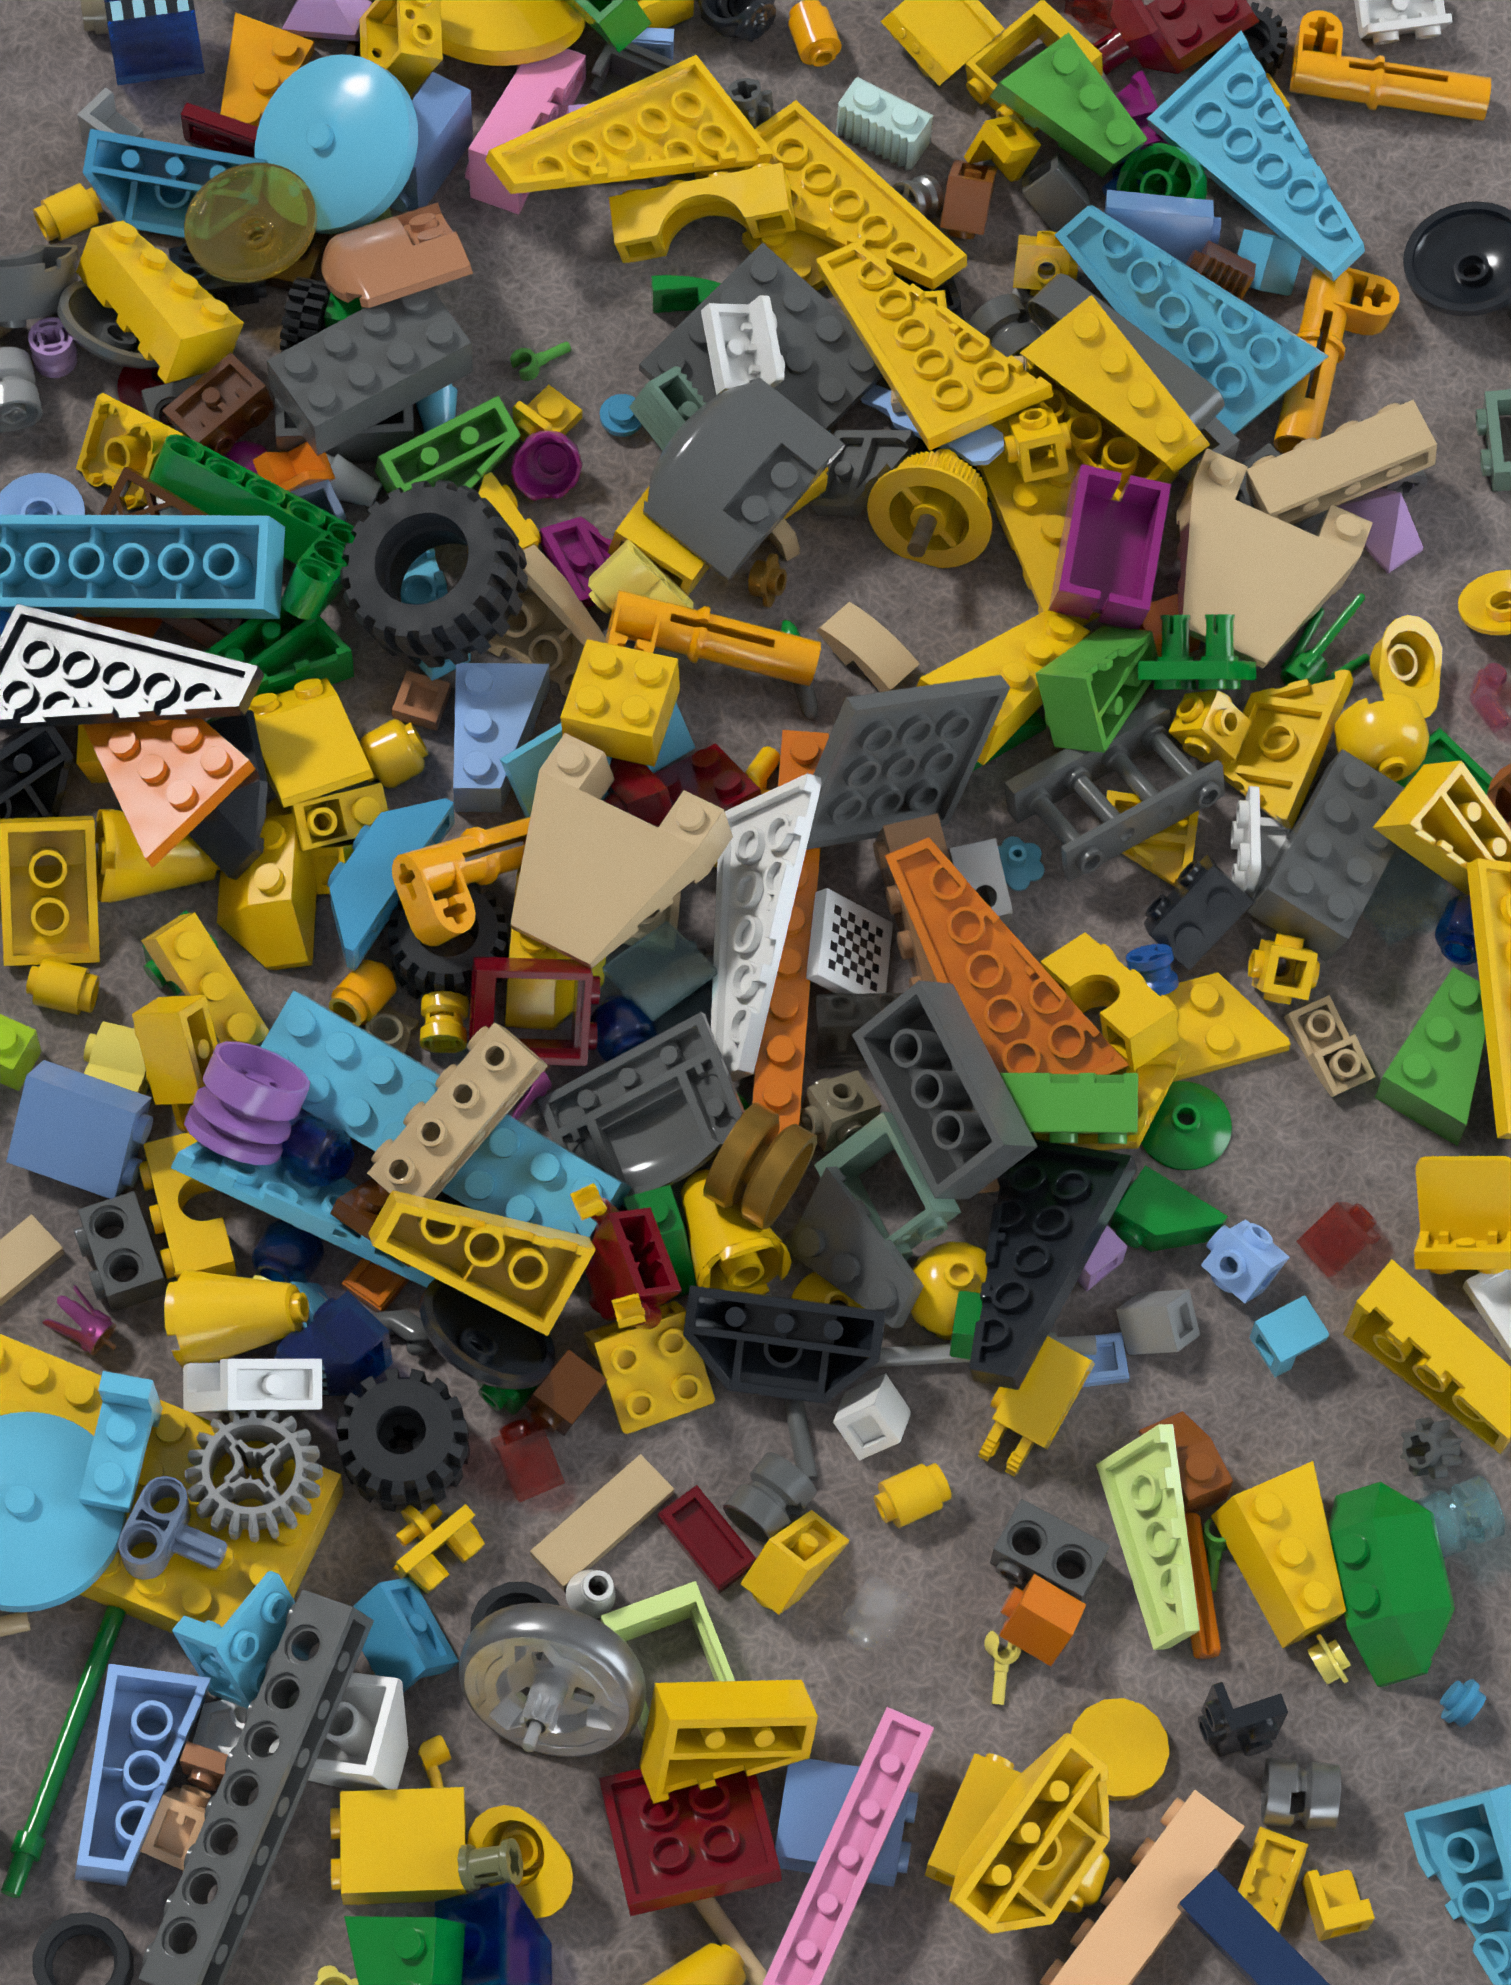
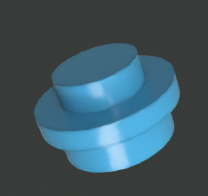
[600,394,642,437]
[1440,1679,1486,1727]

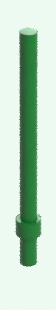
[0,1606,126,1898]

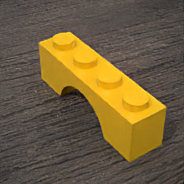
[609,163,796,263]

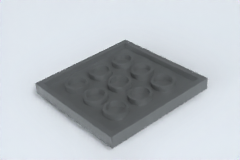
[639,243,883,431]
[806,675,1010,850]

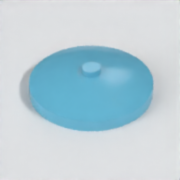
[255,54,418,234]
[0,1412,127,1612]

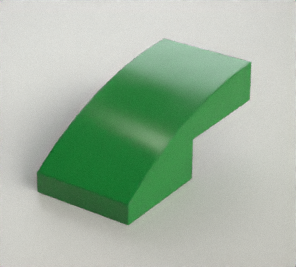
[651,275,721,313]

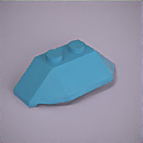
[83,129,267,243]
[327,798,455,971]

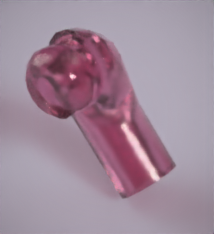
[1470,663,1511,733]

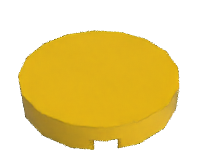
[1071,1698,1169,1801]

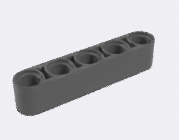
[1026,274,1225,432]

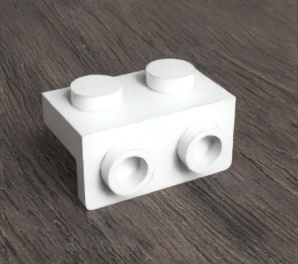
[1354,0,1453,45]
[701,295,785,395]

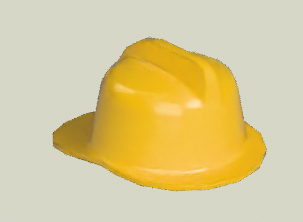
[1370,615,1442,718]
[467,1805,574,1919]

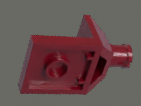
[1091,0,1259,75]
[602,743,761,827]

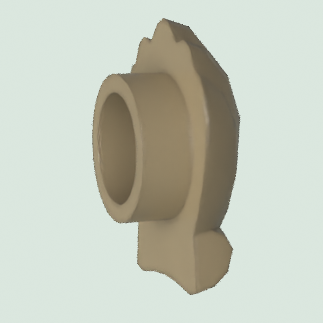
[359,1004,419,1053]

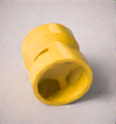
[419,991,469,1053]

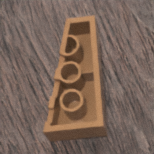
[873,813,951,987]

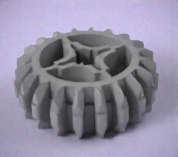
[185,1410,323,1543]

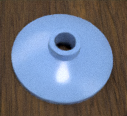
[0,473,85,515]

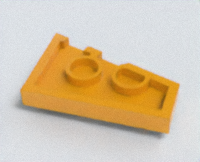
[220,12,315,127]

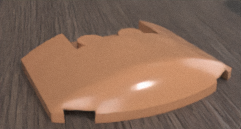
[322,202,473,308]

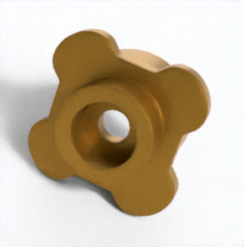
[748,553,787,608]

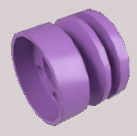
[184,1041,311,1165]

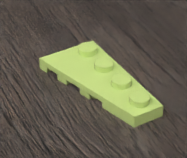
[1096,1424,1200,1650]

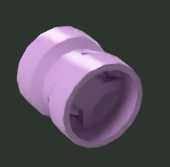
[28,317,77,378]

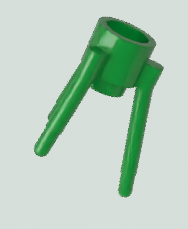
[1280,593,1370,686]

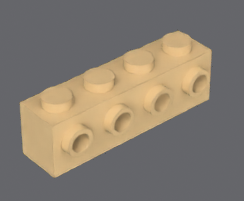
[1246,400,1437,525]
[367,1022,548,1200]

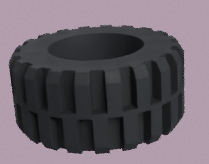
[340,480,528,668]

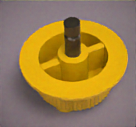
[867,449,992,568]

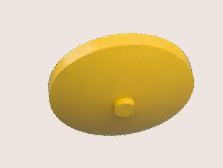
[440,0,586,66]

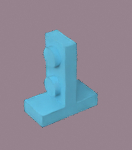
[79,1371,163,1513]

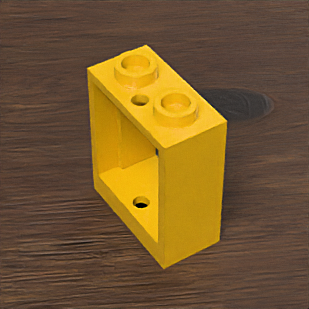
[359,0,443,96]
[965,0,1103,134]

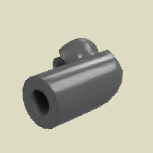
[366,1310,433,1356]

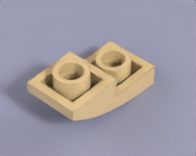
[816,602,920,692]
[1284,995,1376,1097]

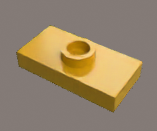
[1237,1827,1308,1932]

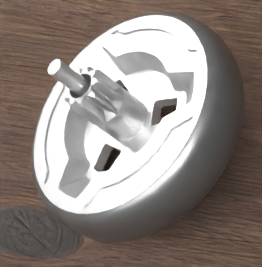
[459,1603,646,1757]

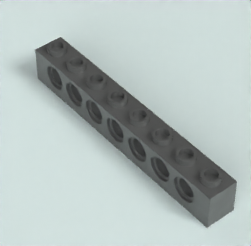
[138,1589,374,1985]

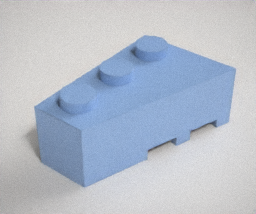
[453,663,550,812]

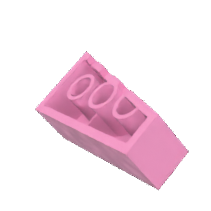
[465,49,586,214]

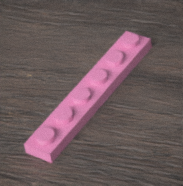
[762,1707,934,1985]

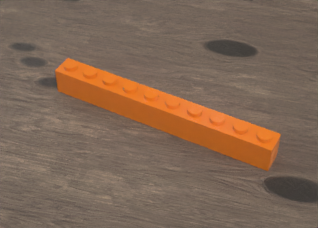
[752,730,829,1134]

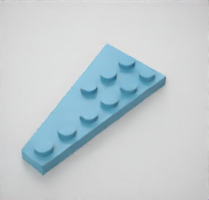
[1147,31,1365,281]

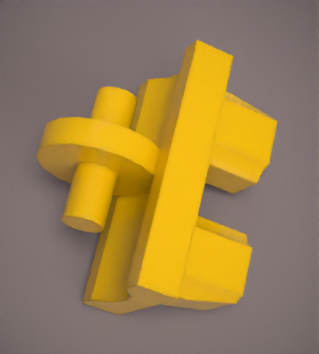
[392,1503,485,1594]

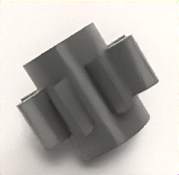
[724,78,774,129]
[1400,1417,1463,1479]

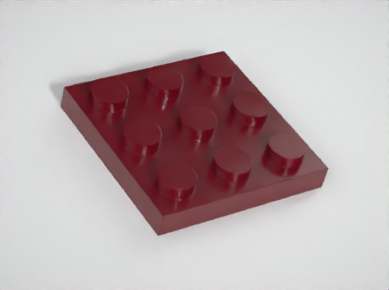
[599,1768,782,1917]

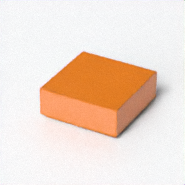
[341,1258,409,1312]

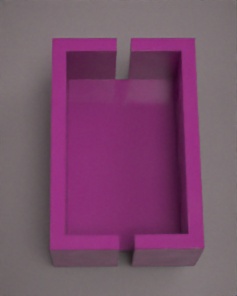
[1048,464,1171,630]

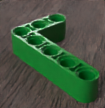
[149,434,355,620]

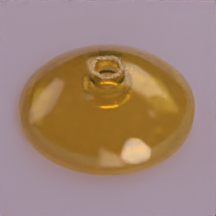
[184,163,317,283]

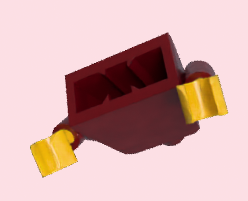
[570,1183,682,1330]

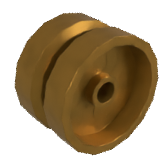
[703,1103,817,1230]

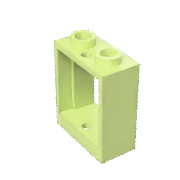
[601,1581,735,1740]

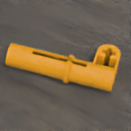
[1290,10,1491,121]
[1274,267,1399,454]
[605,590,821,687]
[392,817,530,946]

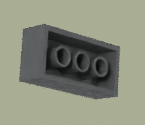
[266,288,473,456]
[1247,749,1404,962]
[852,980,1038,1200]

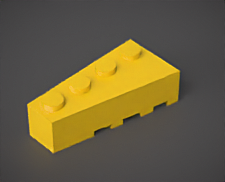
[76,220,244,384]
[916,609,1090,765]
[368,1190,596,1336]

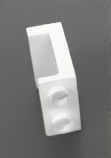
[183,1359,322,1413]

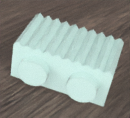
[836,77,934,171]

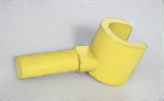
[984,1631,1021,1705]

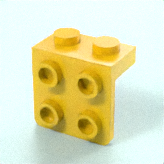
[1414,1156,1511,1274]

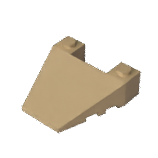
[1176,448,1373,668]
[510,733,733,969]

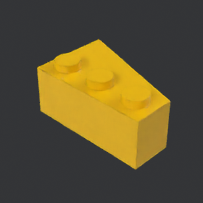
[1372,760,1511,897]
[1211,1461,1346,1649]
[639,1680,818,1804]

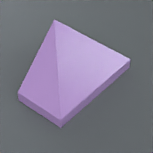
[282,0,372,41]
[1337,488,1423,574]

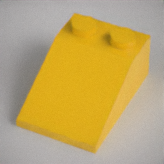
[248,678,374,808]
[0,816,100,966]

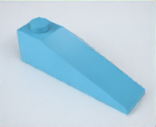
[1404,1784,1511,1985]

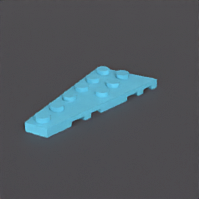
[1055,205,1329,435]
[171,1140,436,1288]

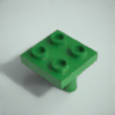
[1138,614,1256,690]

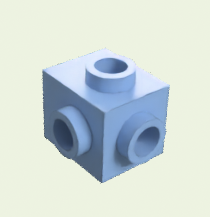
[1201,1219,1290,1304]

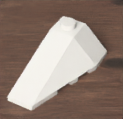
[193,1673,409,1791]

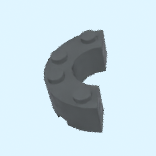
[0,245,78,328]

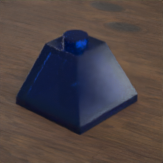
[435,1883,552,1985]

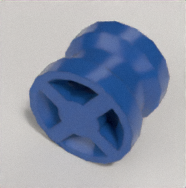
[1126,944,1179,996]

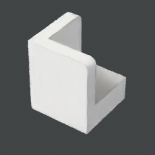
[833,1373,911,1460]

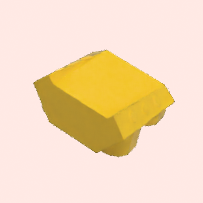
[880,0,1005,86]
[76,393,185,509]

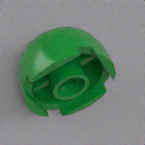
[1116,142,1207,200]

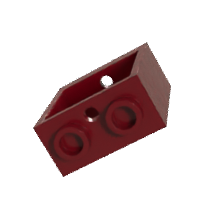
[468,957,600,1066]

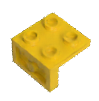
[584,1301,715,1434]

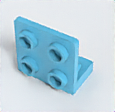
[172,1571,296,1709]

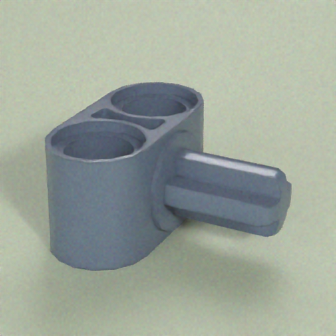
[118,1476,227,1580]

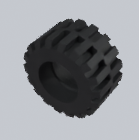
[388,882,509,1005]

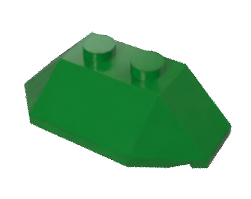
[1328,1482,1455,1687]

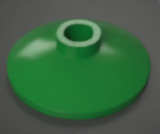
[1141,1081,1232,1170]

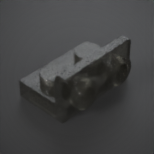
[815,992,903,1069]

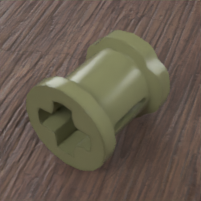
[458,1838,523,1891]

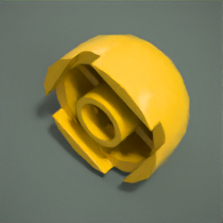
[1334,693,1429,782]
[911,1241,987,1340]

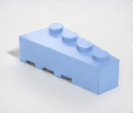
[75,1664,211,1886]

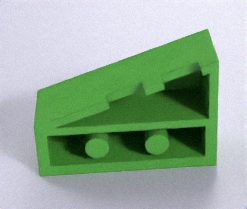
[374,395,521,494]

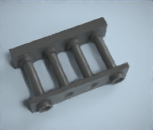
[1004,697,1225,882]

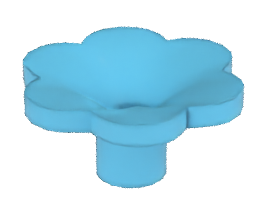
[998,836,1044,891]

